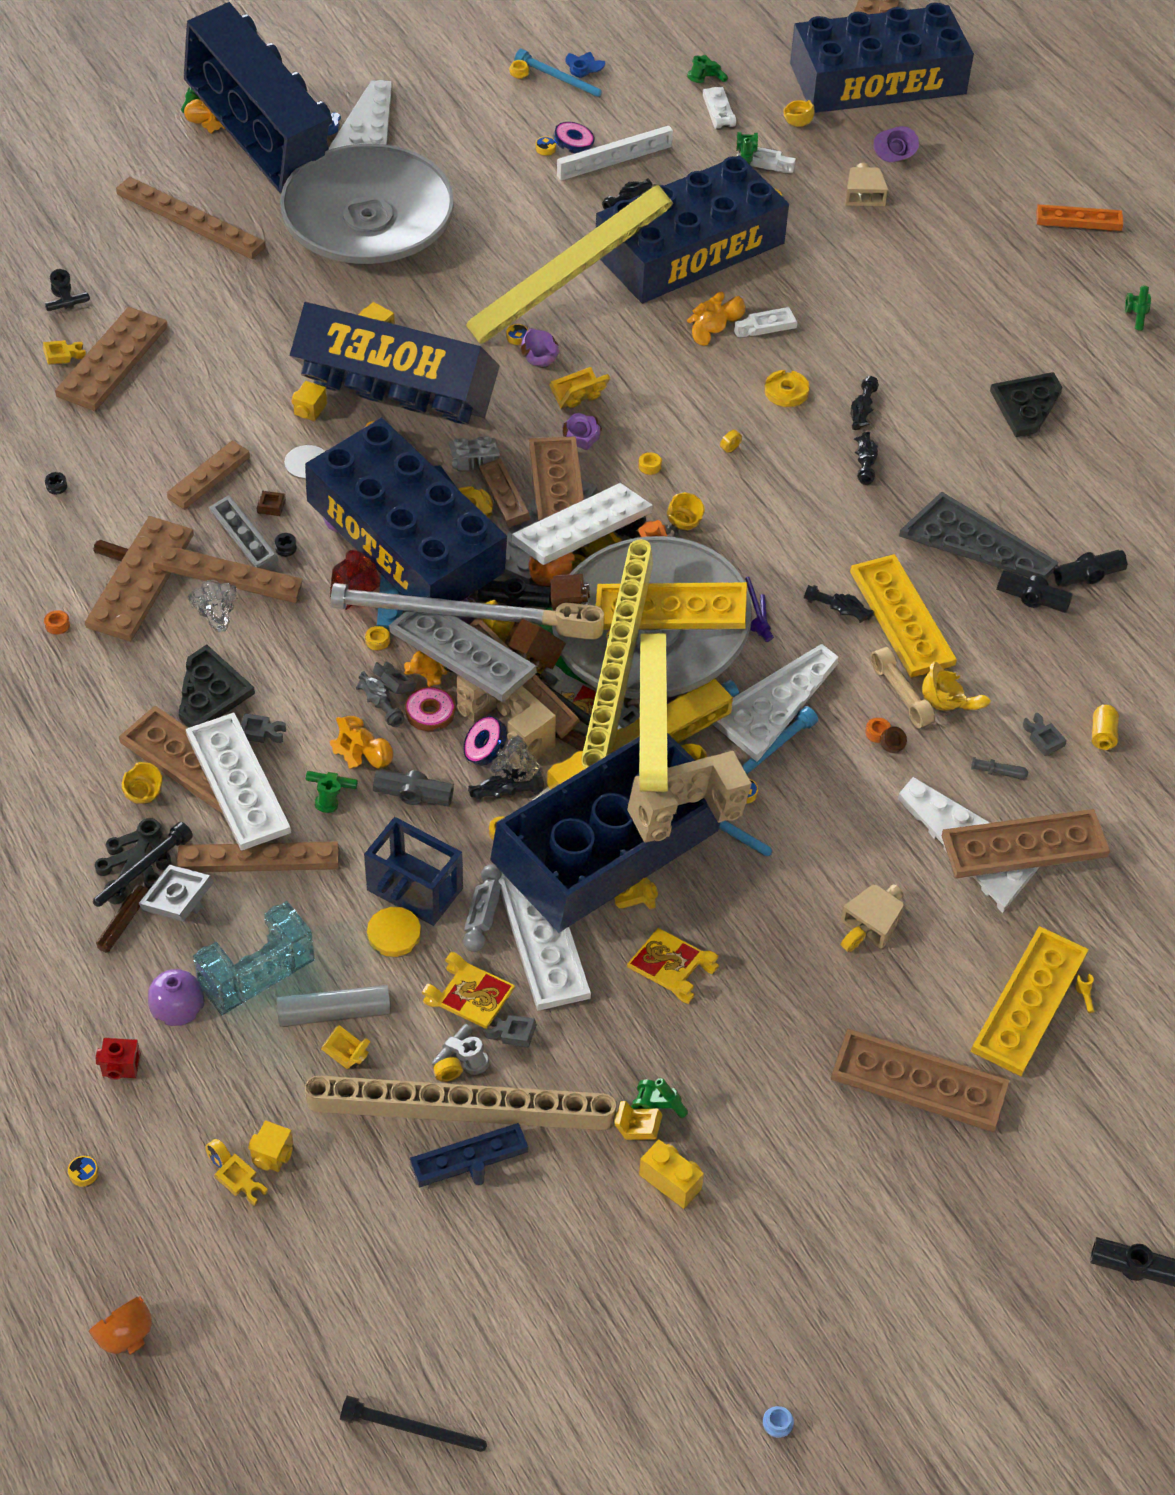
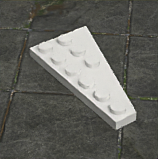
[329,80,392,150]
[713,644,838,762]
[898,777,1039,913]

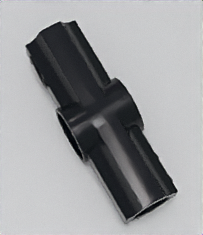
[1053,550,1128,587]
[996,570,1073,613]
[477,577,552,608]
[1090,1237,1175,1287]

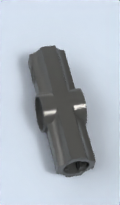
[373,769,454,806]

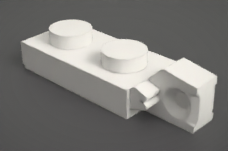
[737,147,796,173]
[734,307,797,337]

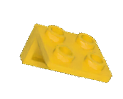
[549,367,611,409]

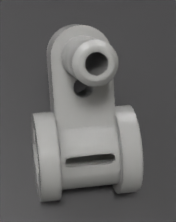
[432,1024,489,1075]

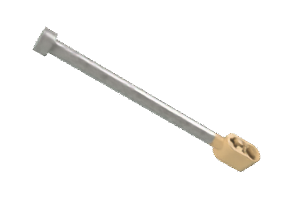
[331,583,604,639]

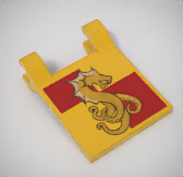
[627,928,719,1004]
[422,952,515,1029]

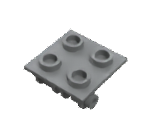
[449,436,500,471]

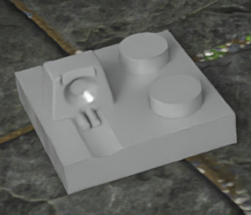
[139,865,214,922]

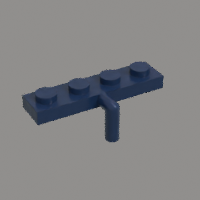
[410,1123,529,1188]

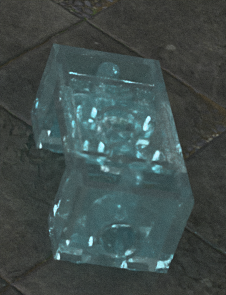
[193,901,315,1016]

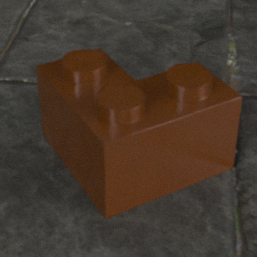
[551,574,590,611]
[505,619,566,670]

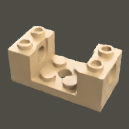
[457,675,556,769]
[627,751,752,843]

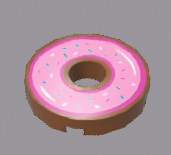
[405,687,455,732]

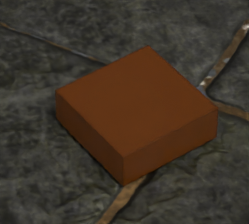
[257,491,286,516]

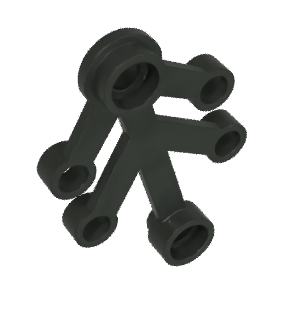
[94,818,172,904]

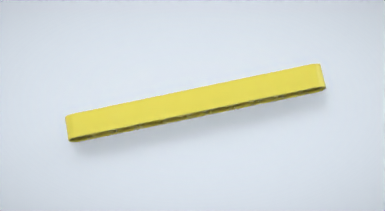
[466,185,673,344]
[582,539,653,770]
[639,633,668,792]

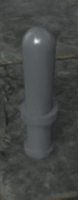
[971,757,1028,779]

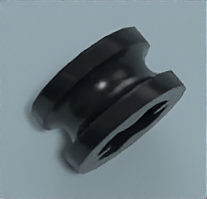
[45,472,68,495]
[274,533,297,557]

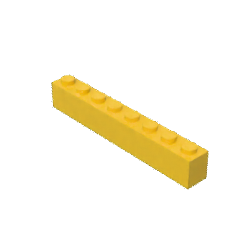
[547,679,733,789]

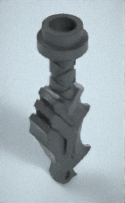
[356,671,404,727]

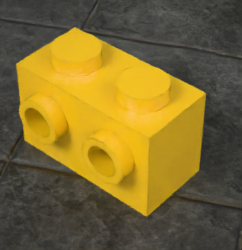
[639,1139,704,1209]

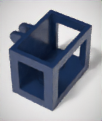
[364,817,463,926]

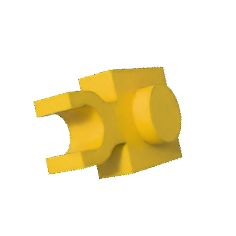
[43,340,86,364]
[214,1154,268,1206]

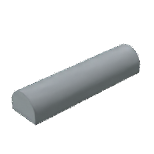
[209,495,279,571]
[277,985,391,1026]

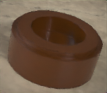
[880,726,907,753]

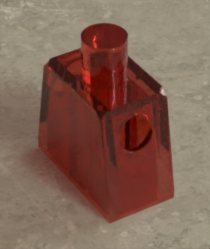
[330,550,380,610]

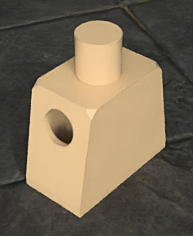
[845,162,888,206]
[841,885,904,949]

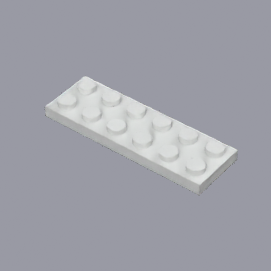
[512,483,653,565]
[186,713,291,851]
[498,873,591,1011]

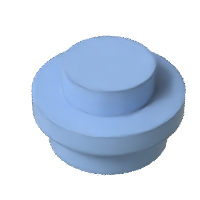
[763,1406,794,1438]

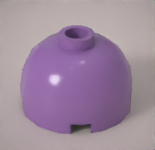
[148,969,204,1026]

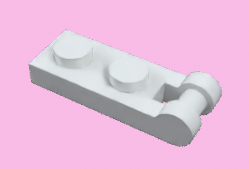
[703,87,736,129]

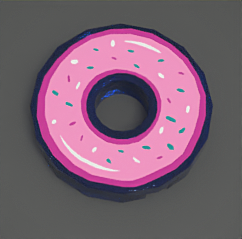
[553,122,595,154]
[463,716,507,766]

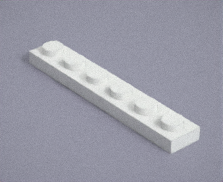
[557,126,673,181]

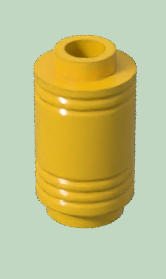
[1092,705,1119,750]

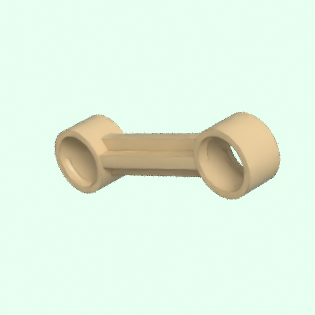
[870,647,935,728]

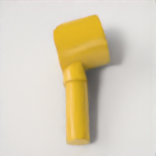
[1075,974,1094,1013]

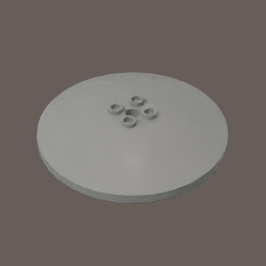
[280,144,453,264]
[552,536,752,699]

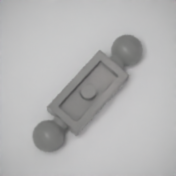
[463,864,502,952]

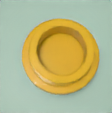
[509,60,529,79]

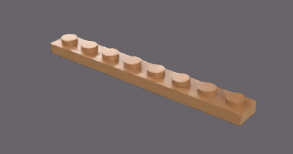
[116,176,266,259]

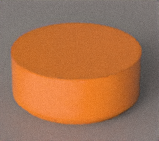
[44,610,70,635]
[865,718,891,743]

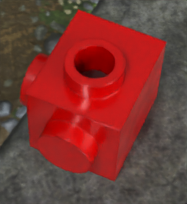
[96,1038,141,1079]

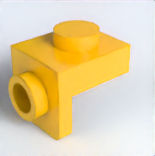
[615,877,658,909]
[321,1025,371,1069]
[614,1101,662,1140]

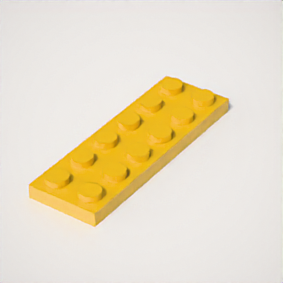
[850,554,957,678]
[595,582,747,630]
[971,926,1089,1077]

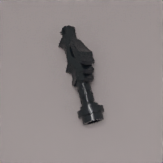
[602,178,652,210]
[850,376,879,430]
[854,432,878,485]
[804,585,874,623]
[468,775,544,801]

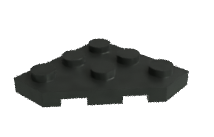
[990,372,1063,437]
[178,644,255,728]

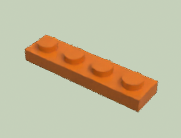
[1036,204,1123,231]

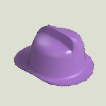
[873,126,919,162]

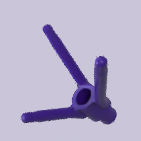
[745,577,774,642]

